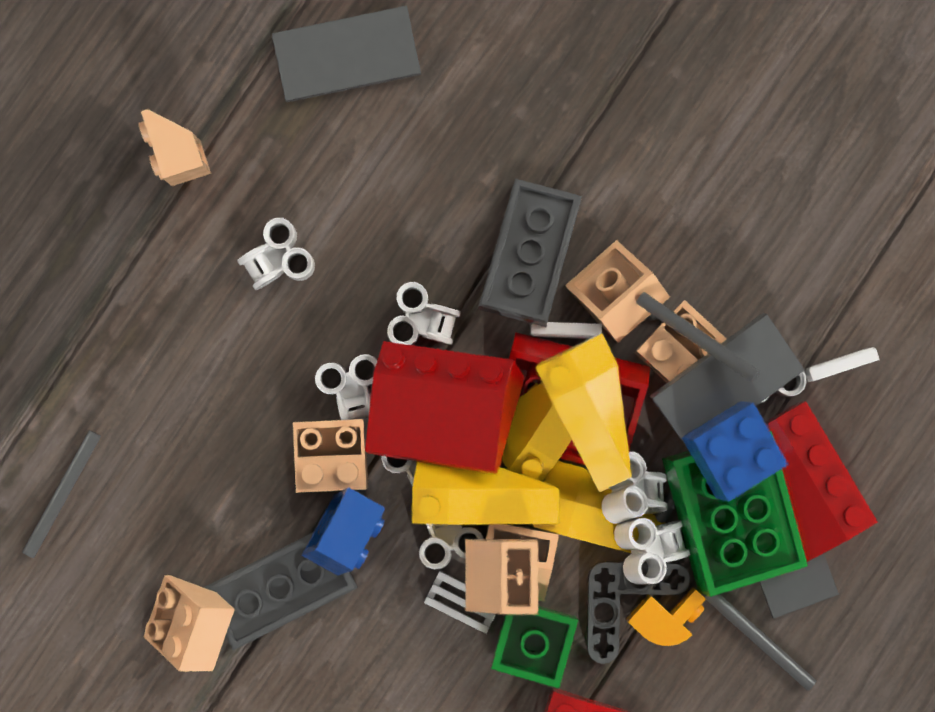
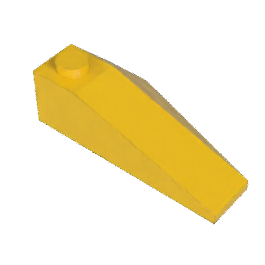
[536,333,632,492]
[501,382,572,482]
[532,461,665,553]
[412,462,559,525]

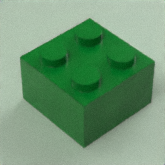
[491,606,578,688]

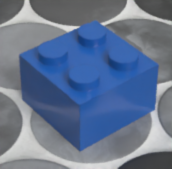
[682,401,788,502]
[301,487,385,576]

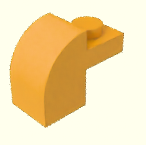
[626,587,706,646]

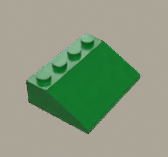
[662,431,808,597]

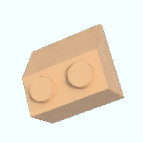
[565,240,670,343]

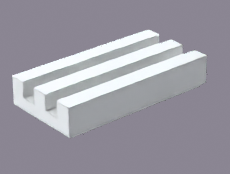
[530,322,602,339]
[804,347,880,382]
[424,571,496,634]

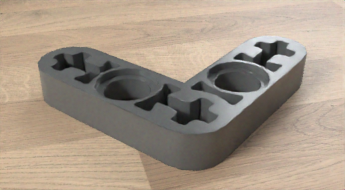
[587,561,690,664]

